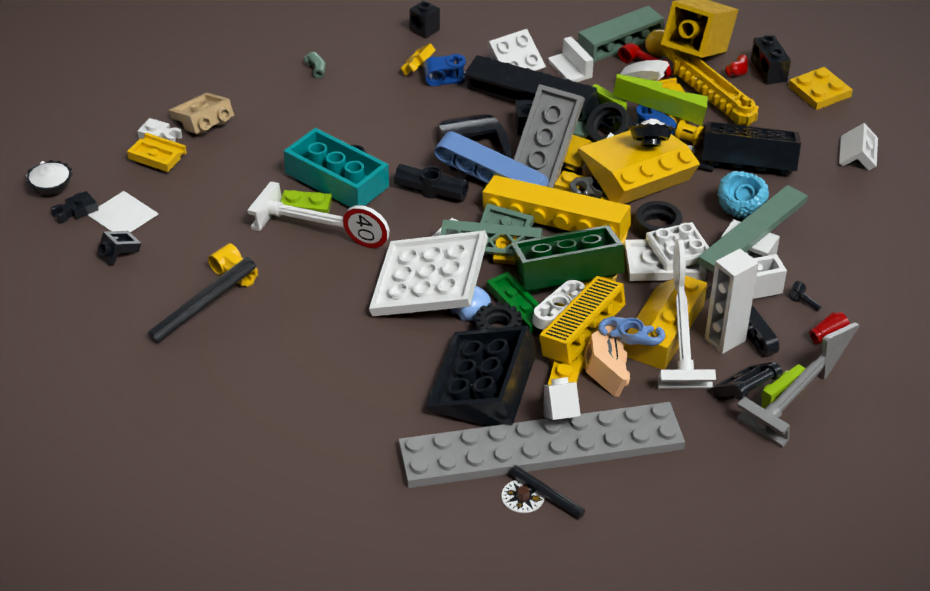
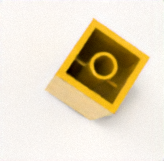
[661,0,739,58]

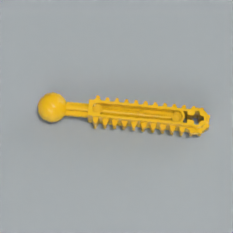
[645,29,759,126]

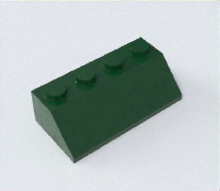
[511,225,625,291]

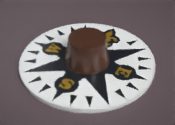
[501,480,545,513]

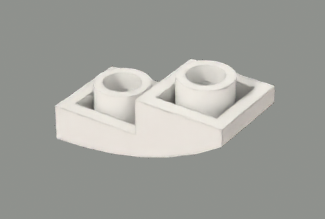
[620,60,669,81]

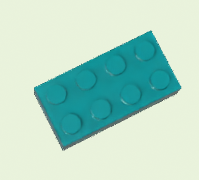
[284,128,389,207]

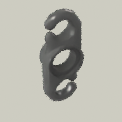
[570,176,607,199]

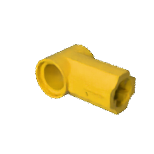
[208,243,258,287]

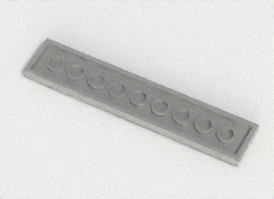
[399,402,685,488]

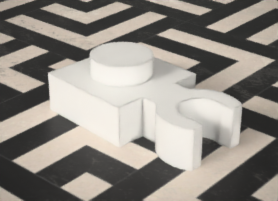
[137,118,182,142]

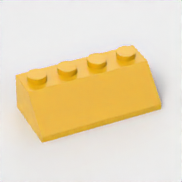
[623,275,707,370]

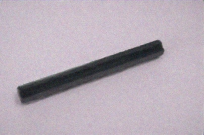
[148,257,256,343]

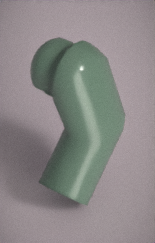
[304,52,326,79]

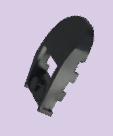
[437,114,512,180]

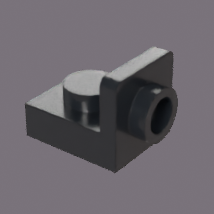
[97,231,142,265]

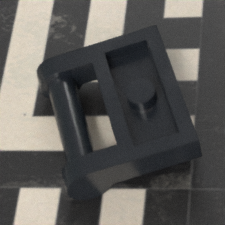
[711,362,783,400]

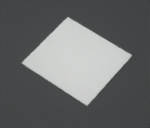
[88,191,159,232]

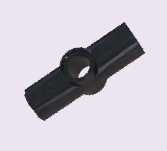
[394,164,469,202]

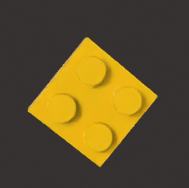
[788,67,853,110]

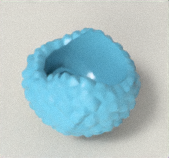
[717,171,769,219]

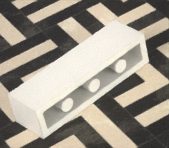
[705,249,759,354]

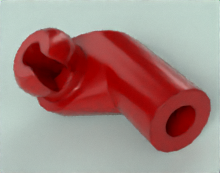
[725,55,748,77]

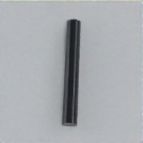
[510,465,585,519]

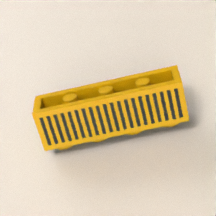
[539,276,626,365]

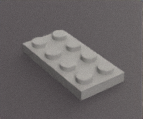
[514,84,585,188]

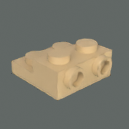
[168,93,234,135]

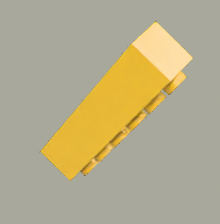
[482,175,631,241]

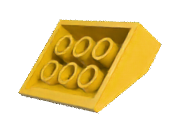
[577,130,700,204]

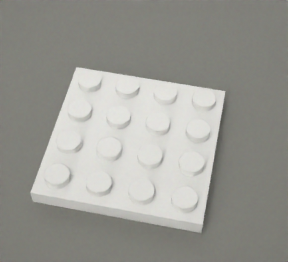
[369,230,488,316]

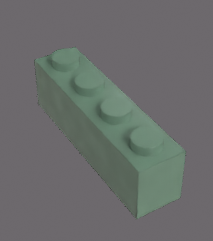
[578,6,664,63]

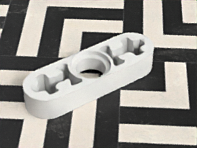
[532,280,585,330]

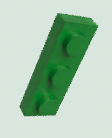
[486,272,550,333]

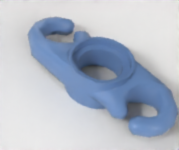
[598,316,666,346]

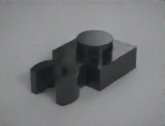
[50,191,99,223]

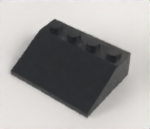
[702,121,801,174]
[426,325,538,427]

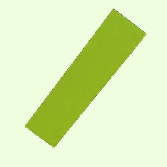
[613,74,708,126]

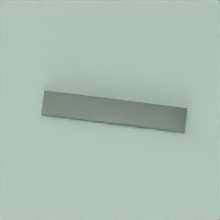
[697,185,808,272]

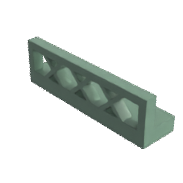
[440,220,544,257]

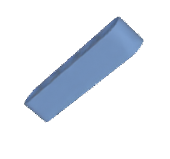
[434,131,549,187]

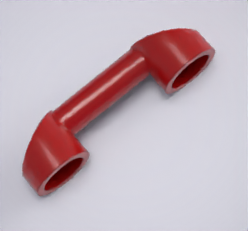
[618,43,671,80]

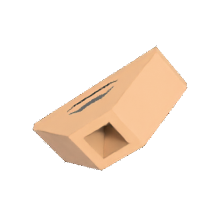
[584,325,630,397]

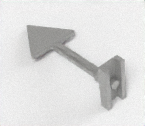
[737,322,860,448]

